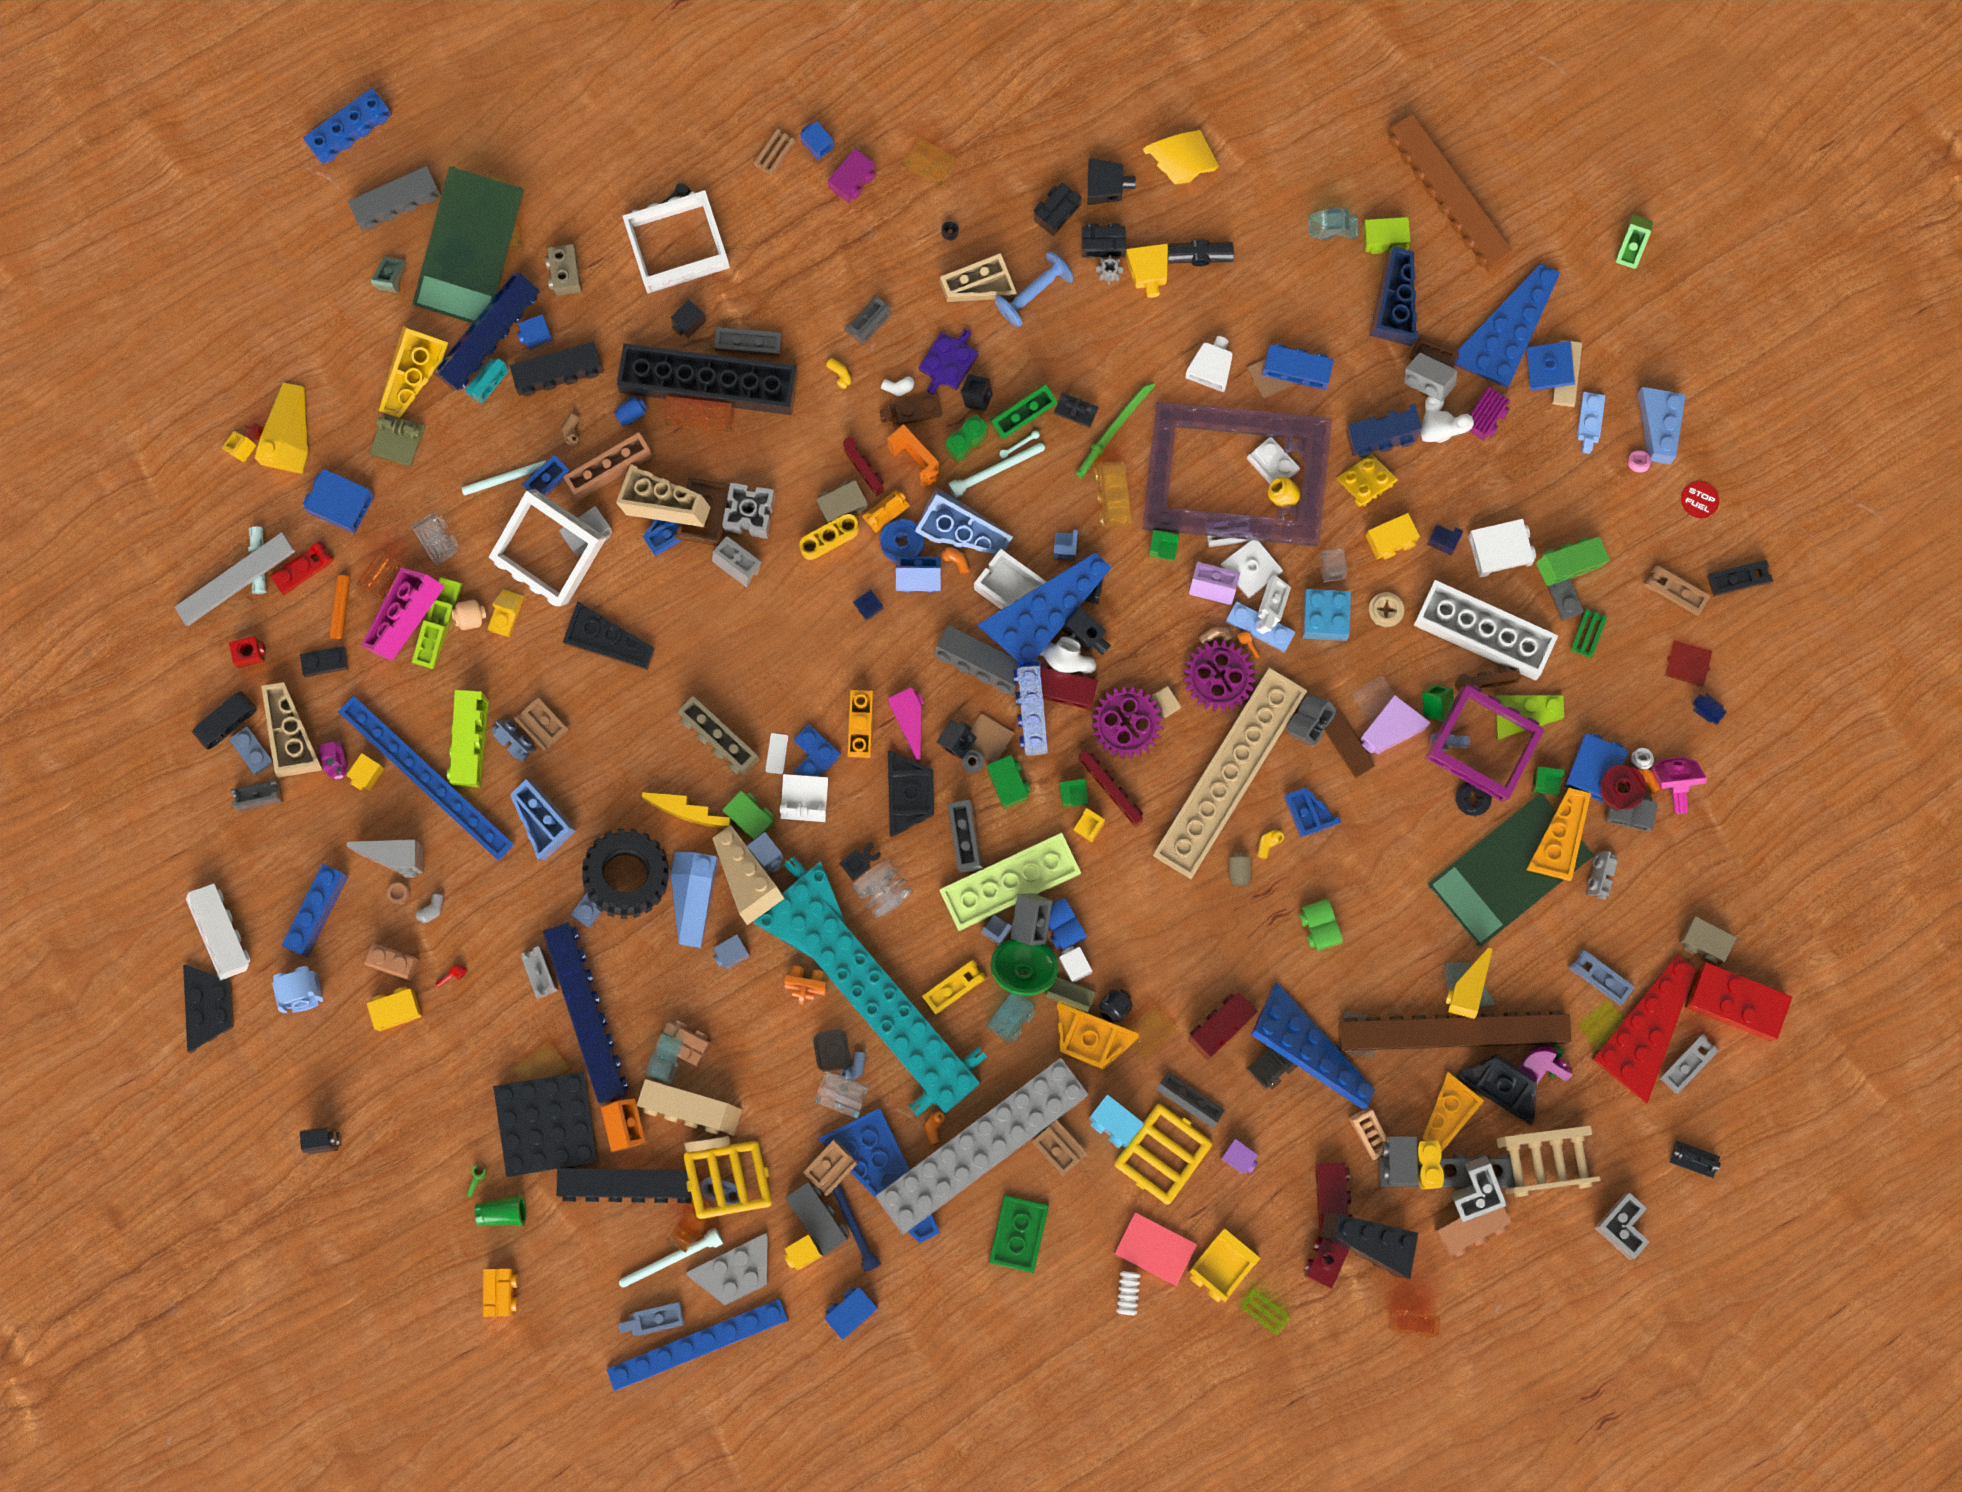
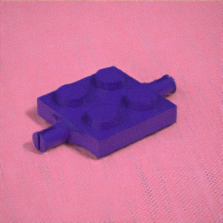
[919,329,979,394]

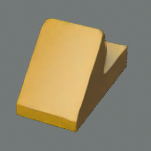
[488,589,524,638]

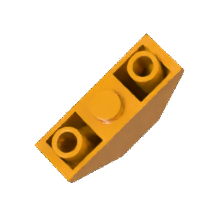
[848,690,873,758]

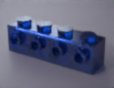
[1013,660,1048,755]

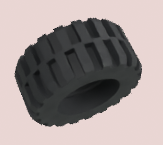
[582,828,669,919]

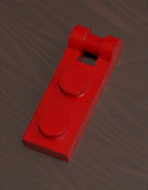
[270,541,334,595]

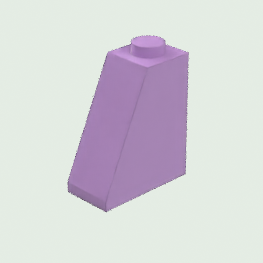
[1360,695,1431,754]

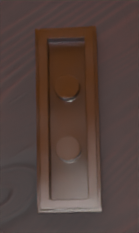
[1324,710,1375,779]

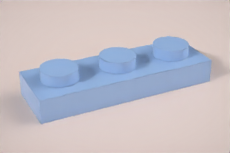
[1226,601,1295,653]

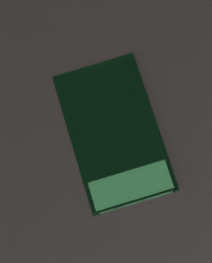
[412,166,525,328]
[1427,793,1594,947]

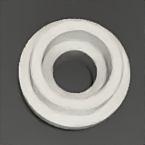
[1631,748,1654,769]

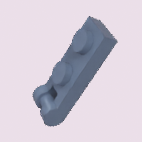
[1568,949,1635,1006]

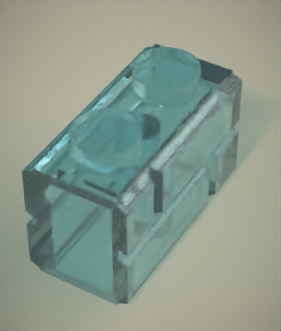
[986,993,1036,1044]

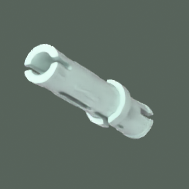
[248,526,267,594]

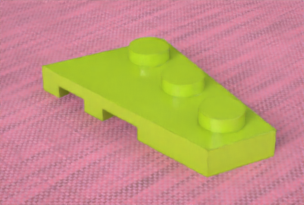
[1495,695,1564,741]

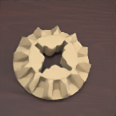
[1368,592,1404,628]

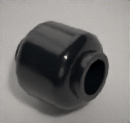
[1099,989,1133,1023]

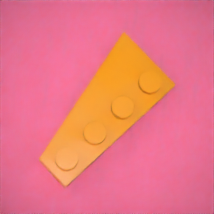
[1526,788,1591,881]

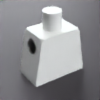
[1186,336,1233,392]

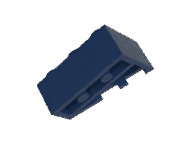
[1346,404,1422,457]

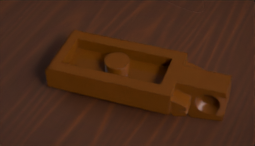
[880,394,942,426]

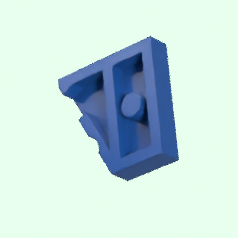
[643,519,682,556]
[1284,788,1341,838]

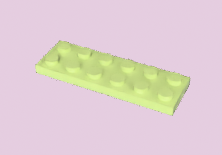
[939,833,1081,931]

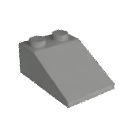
[347,840,424,878]

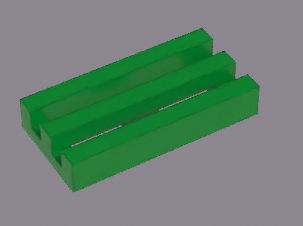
[1570,609,1607,658]

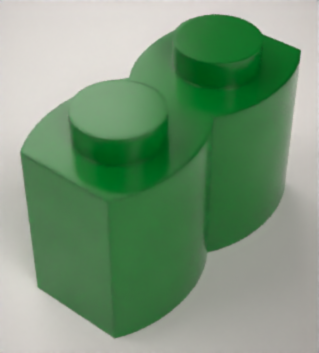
[945,415,988,462]

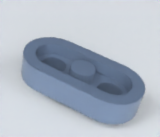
[700,1177,740,1205]

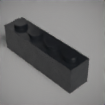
[509,342,603,396]

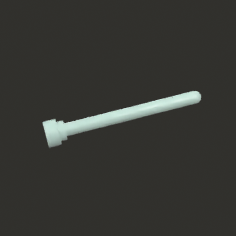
[947,443,1045,498]
[619,1227,723,1287]

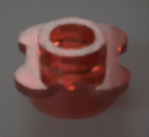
[244,423,264,441]

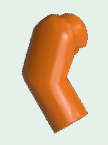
[1636,768,1661,793]

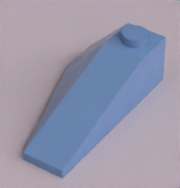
[670,852,719,948]

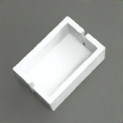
[974,549,1046,610]

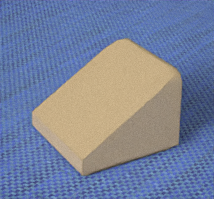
[1150,686,1181,718]

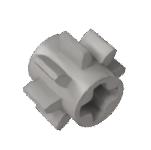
[1096,255,1123,285]

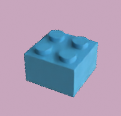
[1302,589,1351,641]

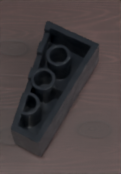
[1321,1213,1418,1279]

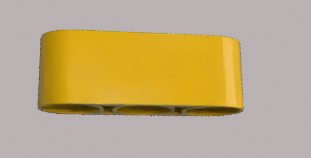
[799,514,859,560]

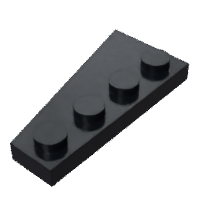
[563,601,655,670]

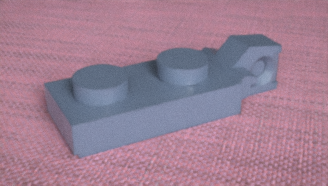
[618,1302,685,1336]

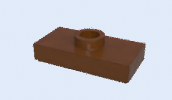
[1410,338,1459,368]

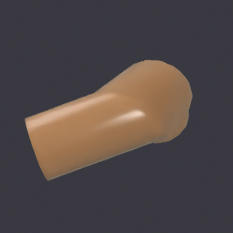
[1198,627,1233,645]

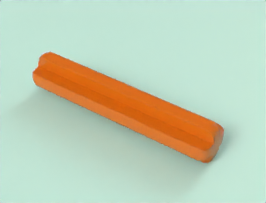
[329,575,350,640]

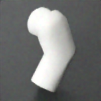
[881,376,914,396]

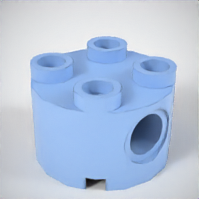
[272,966,323,1013]

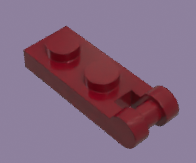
[843,437,884,497]

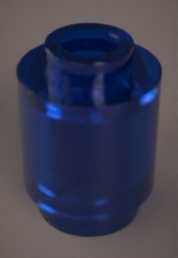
[1692,693,1727,725]

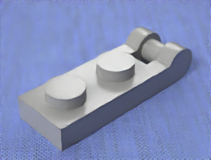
[1660,1033,1720,1094]

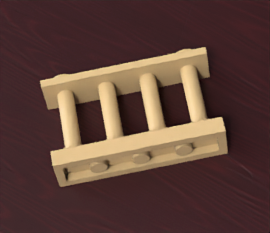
[1497,1126,1600,1197]

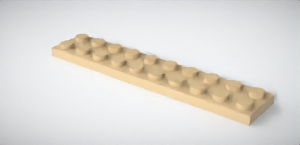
[1153,668,1307,879]

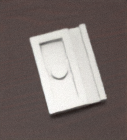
[1247,437,1300,484]

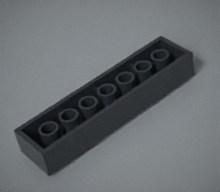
[616,343,798,415]

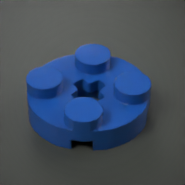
[880,519,924,563]

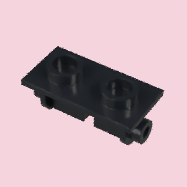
[1669,1140,1721,1178]

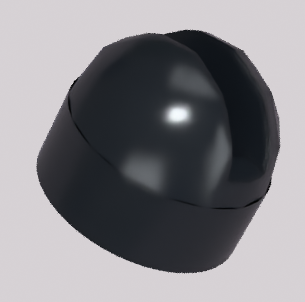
[941,221,959,241]

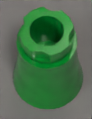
[474,1194,527,1227]

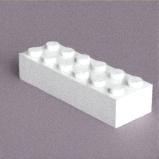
[1414,580,1558,681]

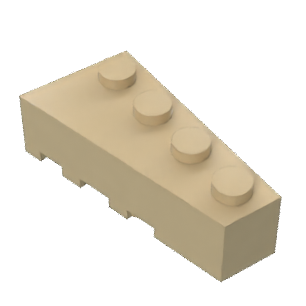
[616,464,711,527]

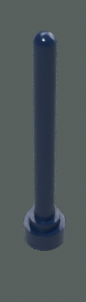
[833,1184,881,1272]

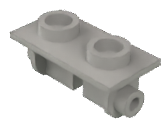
[1586,851,1618,900]

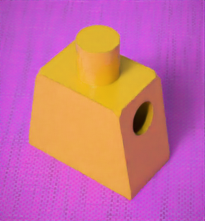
[1126,244,1168,298]

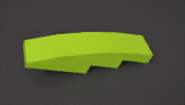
[412,577,463,669]

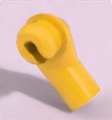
[827,358,852,389]
[1257,830,1284,859]

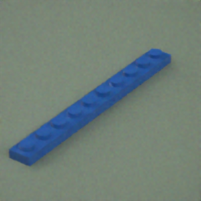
[338,696,514,861]

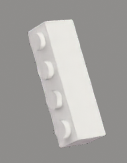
[186,884,250,980]

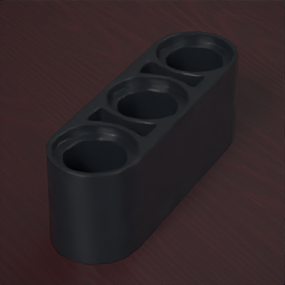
[192,691,257,750]

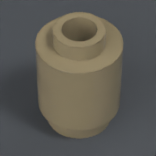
[1229,853,1252,886]

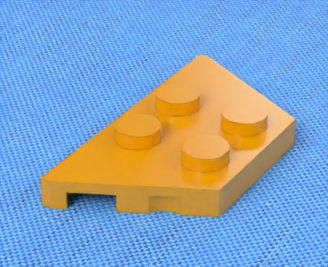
[1057,1002,1140,1070]

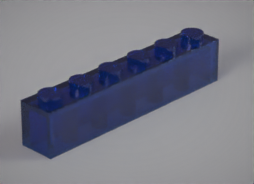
[433,273,540,391]

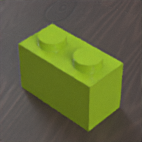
[1363,217,1411,254]

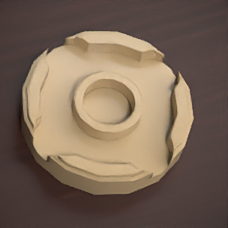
[684,1136,730,1152]

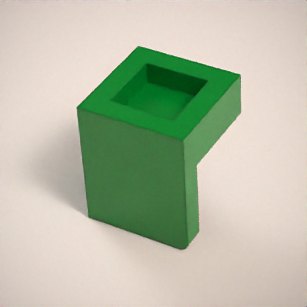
[1149,530,1179,561]
[1422,684,1454,721]
[1532,766,1565,796]
[1059,779,1089,808]

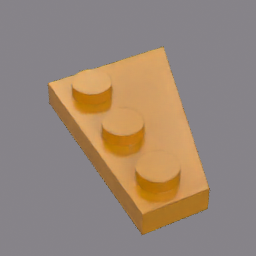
[1422,1072,1484,1153]

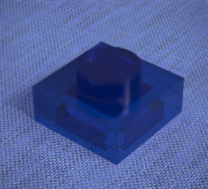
[853,589,884,621]

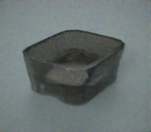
[813,1030,851,1072]

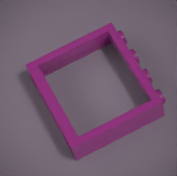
[1425,685,1545,802]

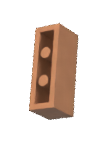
[1435,1207,1512,1257]

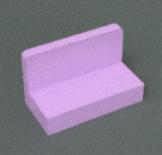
[1189,562,1240,605]

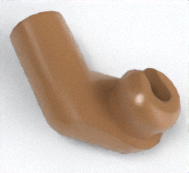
[561,414,580,446]

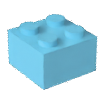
[1089,1094,1144,1148]

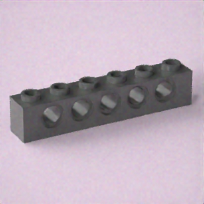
[1378,1154,1516,1188]

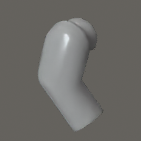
[416,894,444,923]

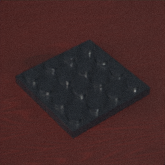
[493,1071,598,1177]

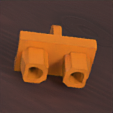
[784,966,826,1005]

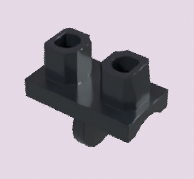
[1054,392,1099,428]

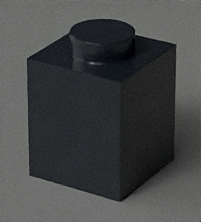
[670,300,706,339]

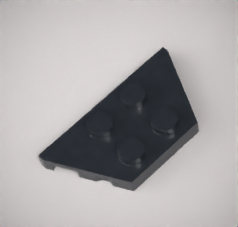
[888,751,934,837]
[183,965,234,1053]
[1455,1053,1537,1125]

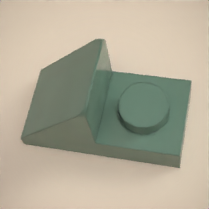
[371,256,406,293]

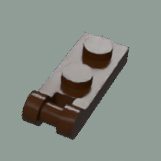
[1455,668,1521,691]

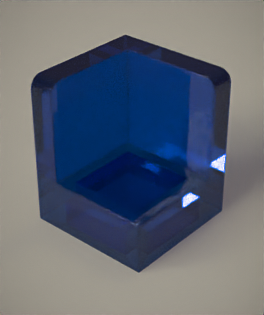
[1427,525,1463,556]

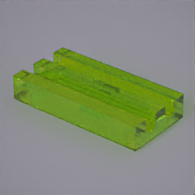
[1240,1288,1291,1336]

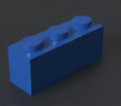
[1261,344,1334,390]

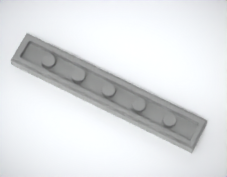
[175,532,296,626]

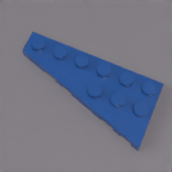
[1455,264,1560,388]
[976,553,1112,669]
[1251,982,1375,1110]
[818,1108,940,1243]

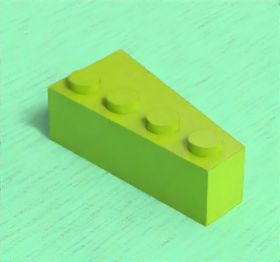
[447,690,489,788]

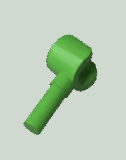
[466,1165,487,1198]

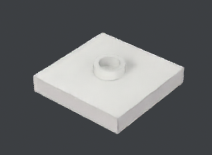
[1221,537,1283,599]

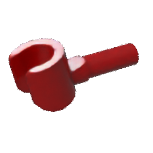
[435,965,467,987]

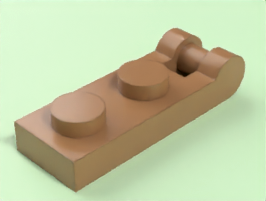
[1644,566,1710,616]

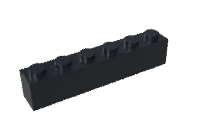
[556,1168,698,1204]

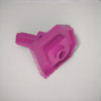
[1652,757,1706,814]

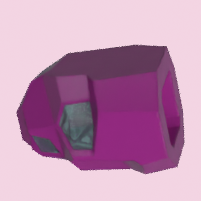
[318,741,348,780]

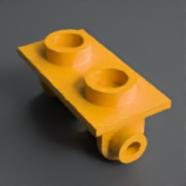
[862,490,910,533]

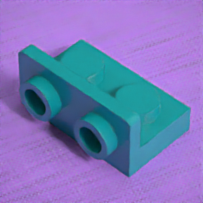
[465,358,509,404]

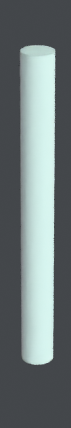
[461,460,546,496]

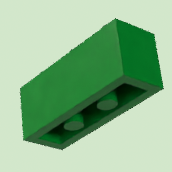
[988,384,1058,439]

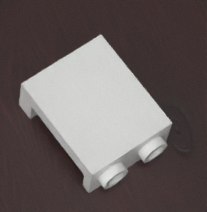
[1468,519,1536,578]

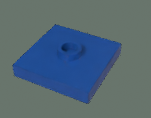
[1527,341,1575,391]

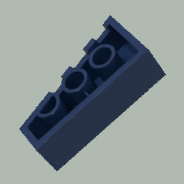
[1369,246,1418,346]

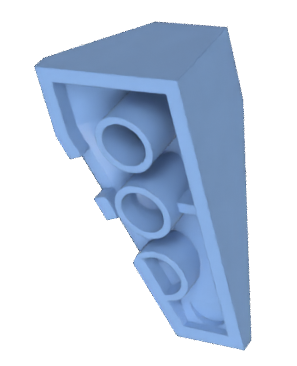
[915,487,1013,554]

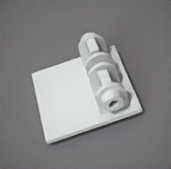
[780,774,828,822]

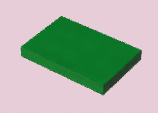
[989,1195,1049,1274]

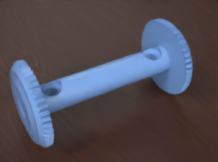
[995,252,1073,327]

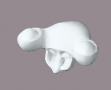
[1421,396,1474,443]
[1040,635,1096,674]

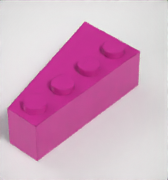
[361,567,445,661]

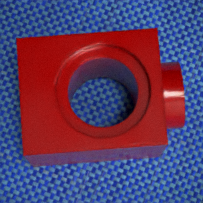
[228,636,266,668]

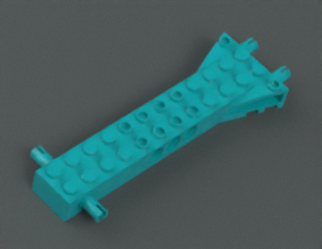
[753,856,987,1117]

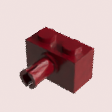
[1303,1237,1349,1289]

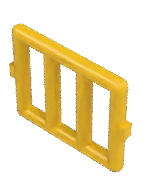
[1115,1104,1212,1204]
[684,1141,772,1219]

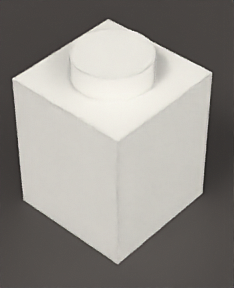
[1059,946,1092,983]

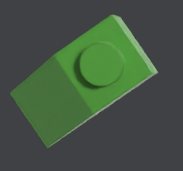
[1615,214,1653,269]

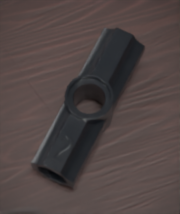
[1167,239,1234,267]

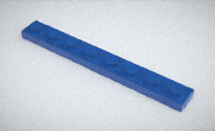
[606,1299,789,1391]

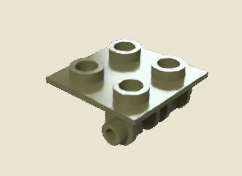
[369,414,425,466]

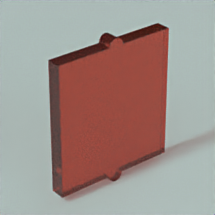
[1665,641,1713,687]

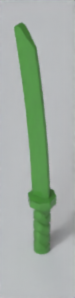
[1075,383,1155,479]

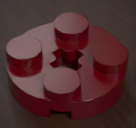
[1599,765,1646,811]

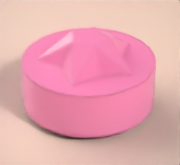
[1628,450,1651,472]

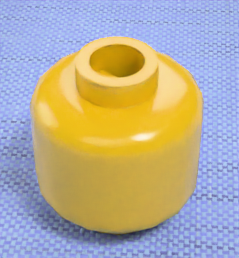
[1268,477,1300,509]

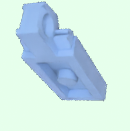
[1577,392,1605,454]

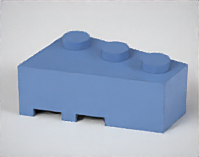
[1637,387,1686,465]
[510,779,577,861]

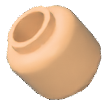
[452,599,486,630]

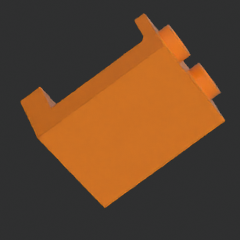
[887,424,940,488]

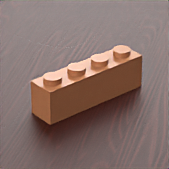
[563,432,653,502]

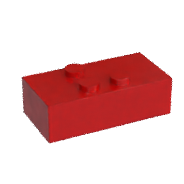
[1685,963,1793,1042]

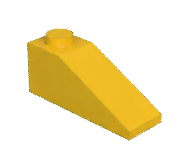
[1446,948,1493,1019]

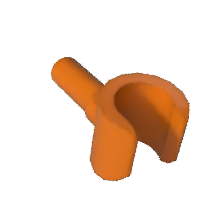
[1236,631,1261,660]

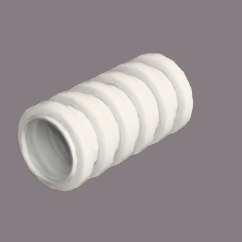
[1116,1271,1141,1315]

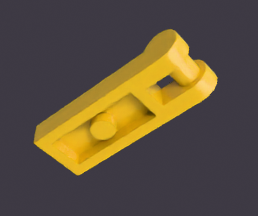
[922,960,987,1015]

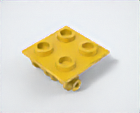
[1336,454,1398,507]

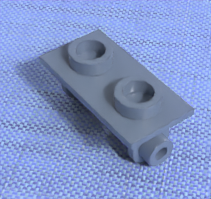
[491,719,537,762]

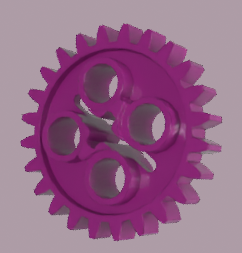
[1183,640,1256,713]
[1091,686,1164,759]

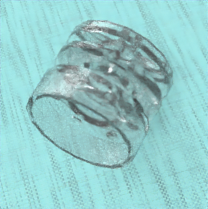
[852,859,913,918]

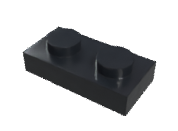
[300,646,349,677]

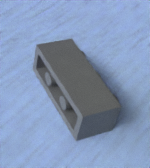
[948,799,984,873]
[786,1182,849,1256]

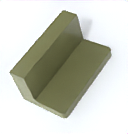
[1045,977,1096,1014]

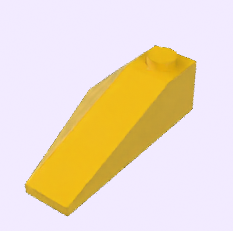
[378,326,448,418]
[255,382,309,474]

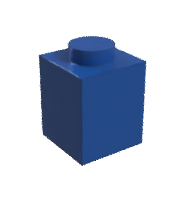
[800,121,834,161]
[517,315,553,350]

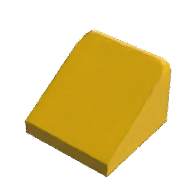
[222,431,256,462]

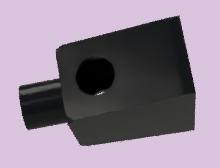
[1087,158,1136,205]
[1061,607,1111,655]

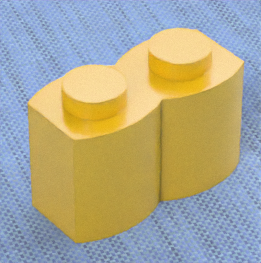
[1417,1140,1444,1190]

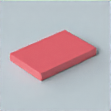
[1115,1213,1197,1286]

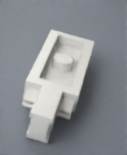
[1256,575,1291,634]

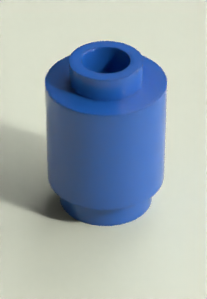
[613,396,647,427]

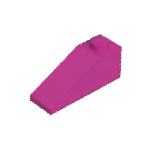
[888,687,924,762]

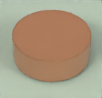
[386,882,410,905]

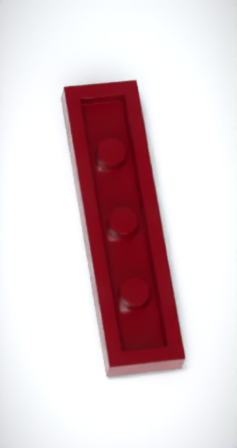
[1078,750,1143,828]

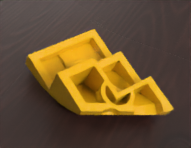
[1143,130,1219,184]

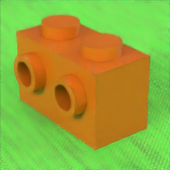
[601,1098,646,1152]

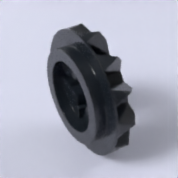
[1455,782,1492,817]

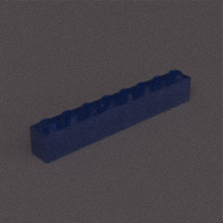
[543,922,629,1105]

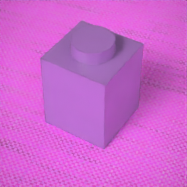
[1221,1139,1258,1175]

